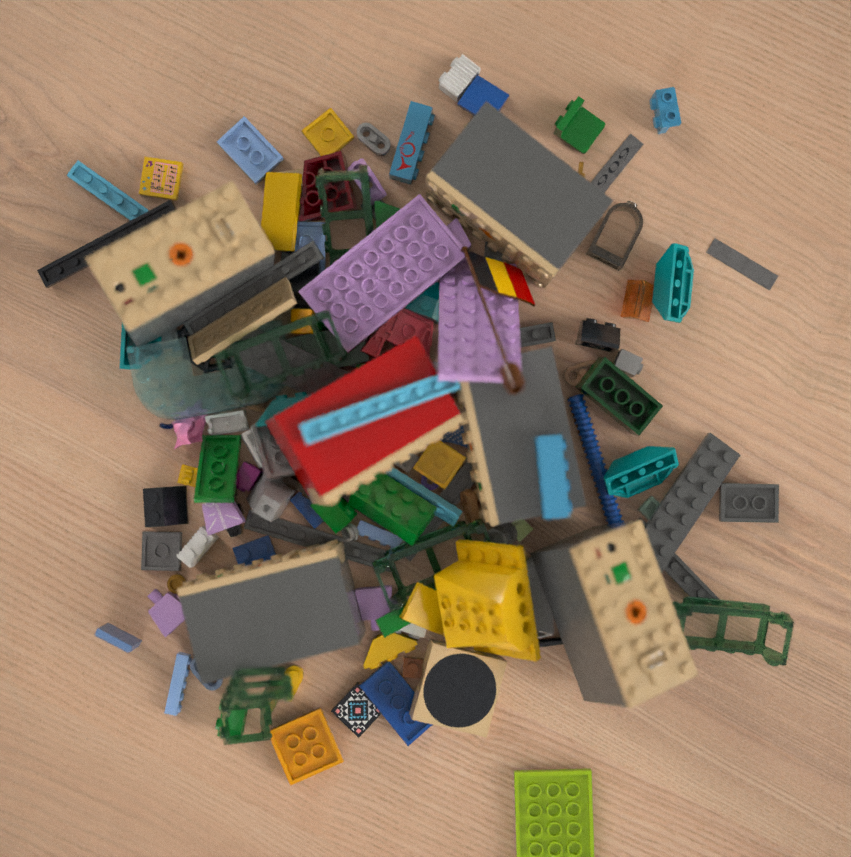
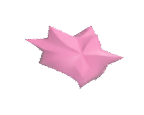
[172,398,208,449]

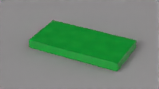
[193,435,242,503]

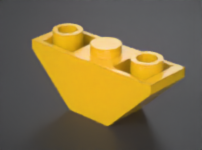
[363,632,418,670]

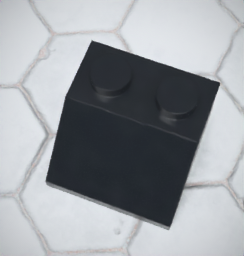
[576,318,621,353]
[143,486,189,527]

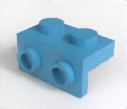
[650,87,681,134]

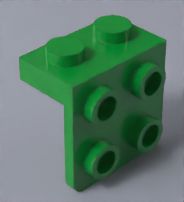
[554,96,605,154]

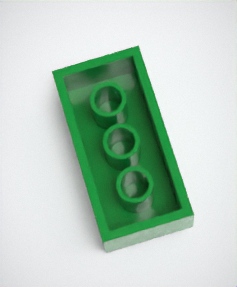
[348,471,437,546]

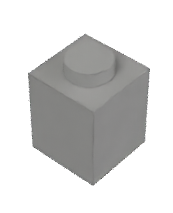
[613,349,644,377]

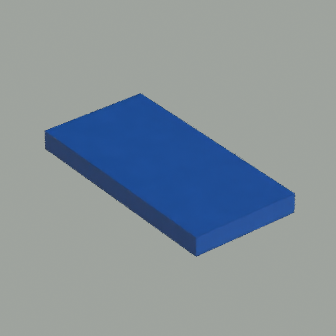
[359,661,432,746]

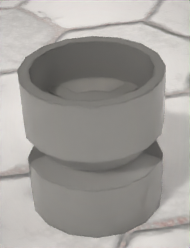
[484,523,518,545]

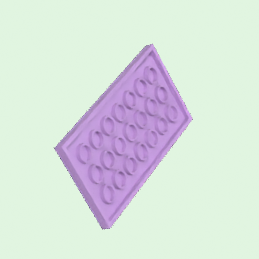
[298,194,465,353]
[438,262,522,382]

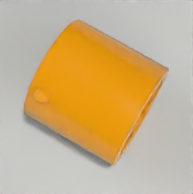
[290,309,316,334]

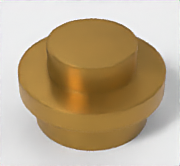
[167,574,186,594]

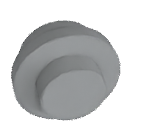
[341,523,359,542]

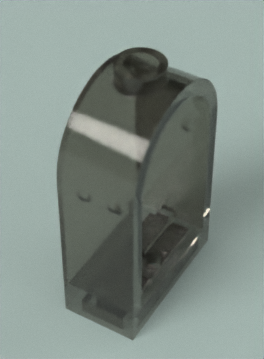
[586,201,643,271]

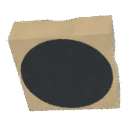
[409,639,507,738]

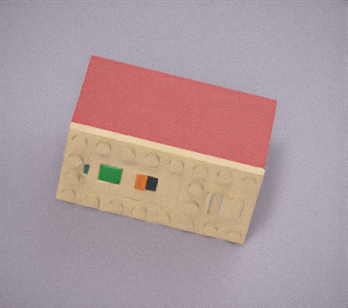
[265,336,465,506]

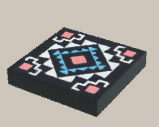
[331,682,381,738]

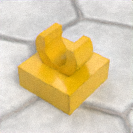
[177,464,198,487]

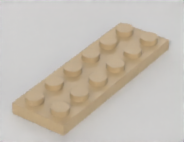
[188,277,297,365]

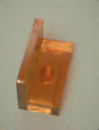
[620,280,654,322]

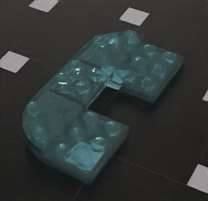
[126,320,286,420]

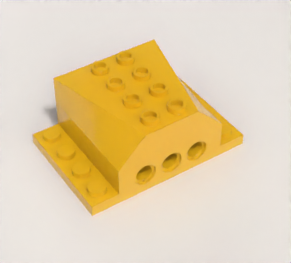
[434,539,541,662]

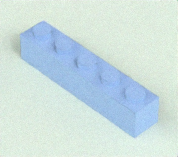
[357,520,415,554]
[164,652,192,716]

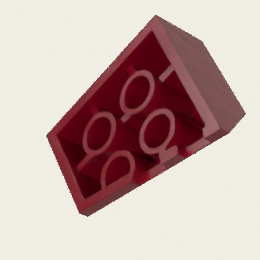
[299,151,358,222]

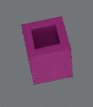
[236,461,263,492]

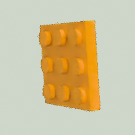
[267,707,344,786]

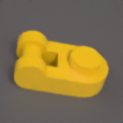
[274,665,304,702]

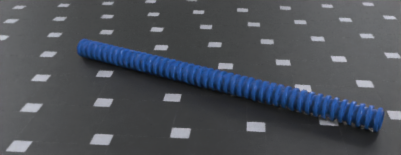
[567,394,624,524]

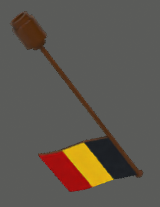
[461,246,535,395]

